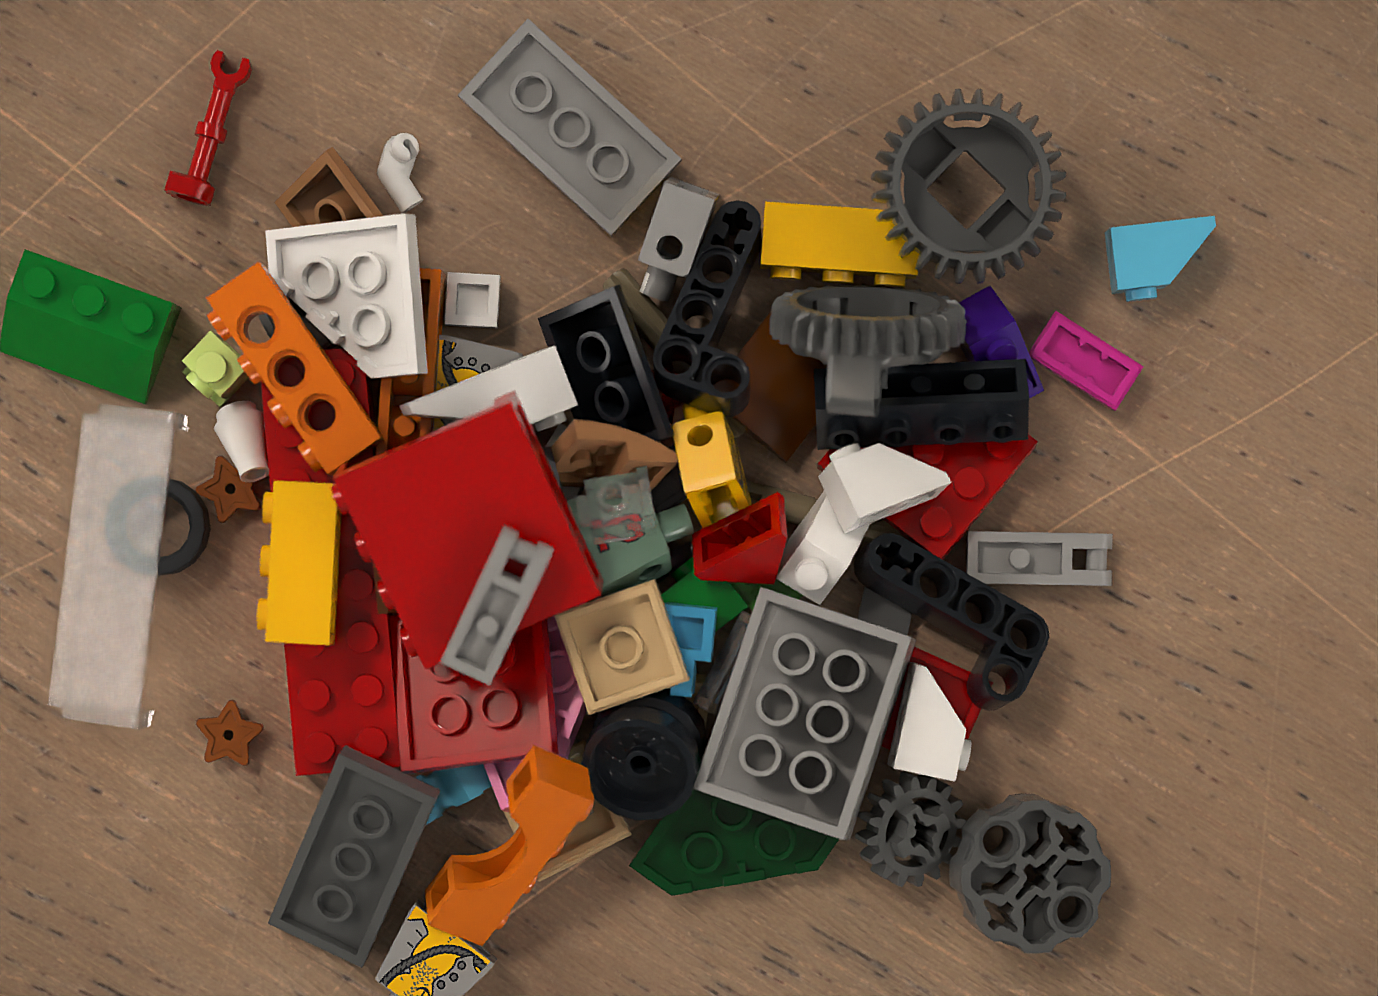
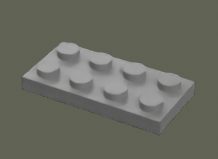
[458,19,682,237]

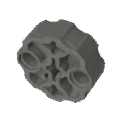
[949,793,1111,954]

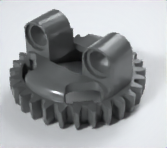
[871,89,1066,284]
[770,284,966,417]

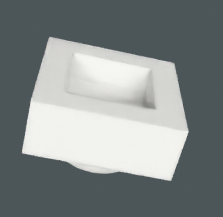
[445,272,501,329]

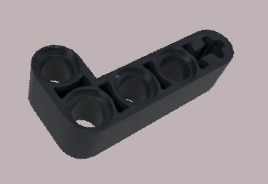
[653,200,761,418]
[853,533,1049,711]

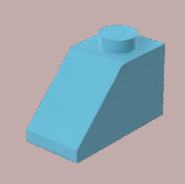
[1105,216,1216,302]

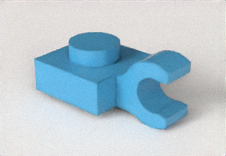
[664,602,718,697]

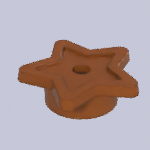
[196,455,261,523]
[196,699,264,766]

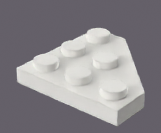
[265,213,428,378]

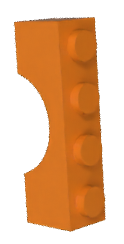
[425,745,594,946]

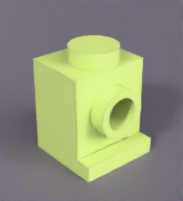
[182,330,249,407]

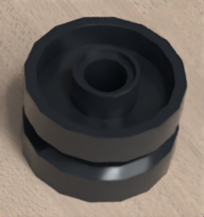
[581,688,707,821]

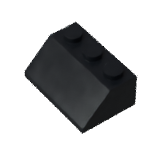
[538,285,674,443]

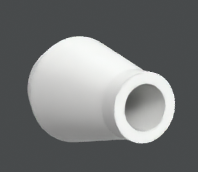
[214,401,269,482]

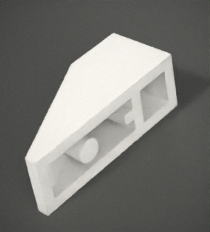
[399,346,578,431]

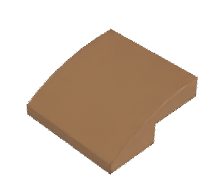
[551,420,678,497]

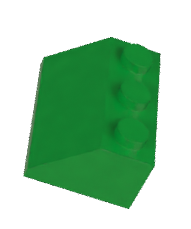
[0,249,182,405]

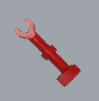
[164,50,252,206]

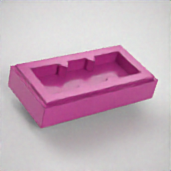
[1029,311,1144,411]

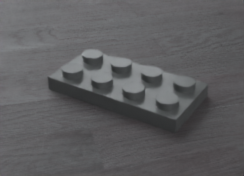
[268,745,441,968]

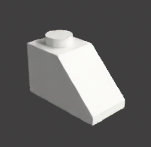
[818,443,951,533]
[776,490,871,605]
[887,662,971,782]

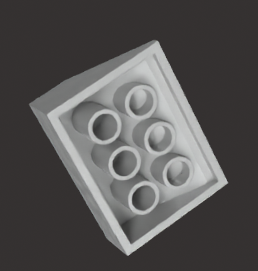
[693,587,916,840]

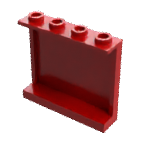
[331,390,604,670]

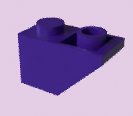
[959,285,1044,399]

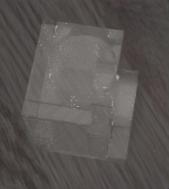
[576,466,657,545]

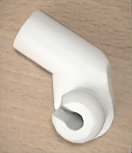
[377,133,423,214]

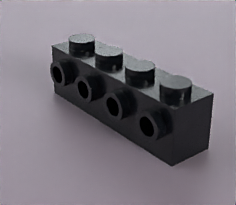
[814,359,1029,450]

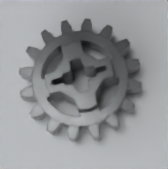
[855,771,967,887]

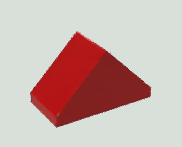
[692,492,787,585]

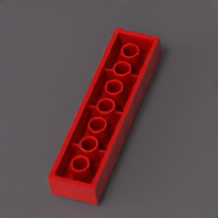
[261,348,400,776]

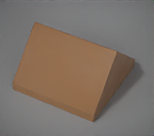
[274,147,384,227]

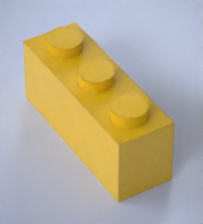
[760,202,919,287]
[257,481,342,645]

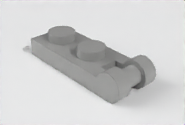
[440,525,554,685]
[966,531,1113,586]

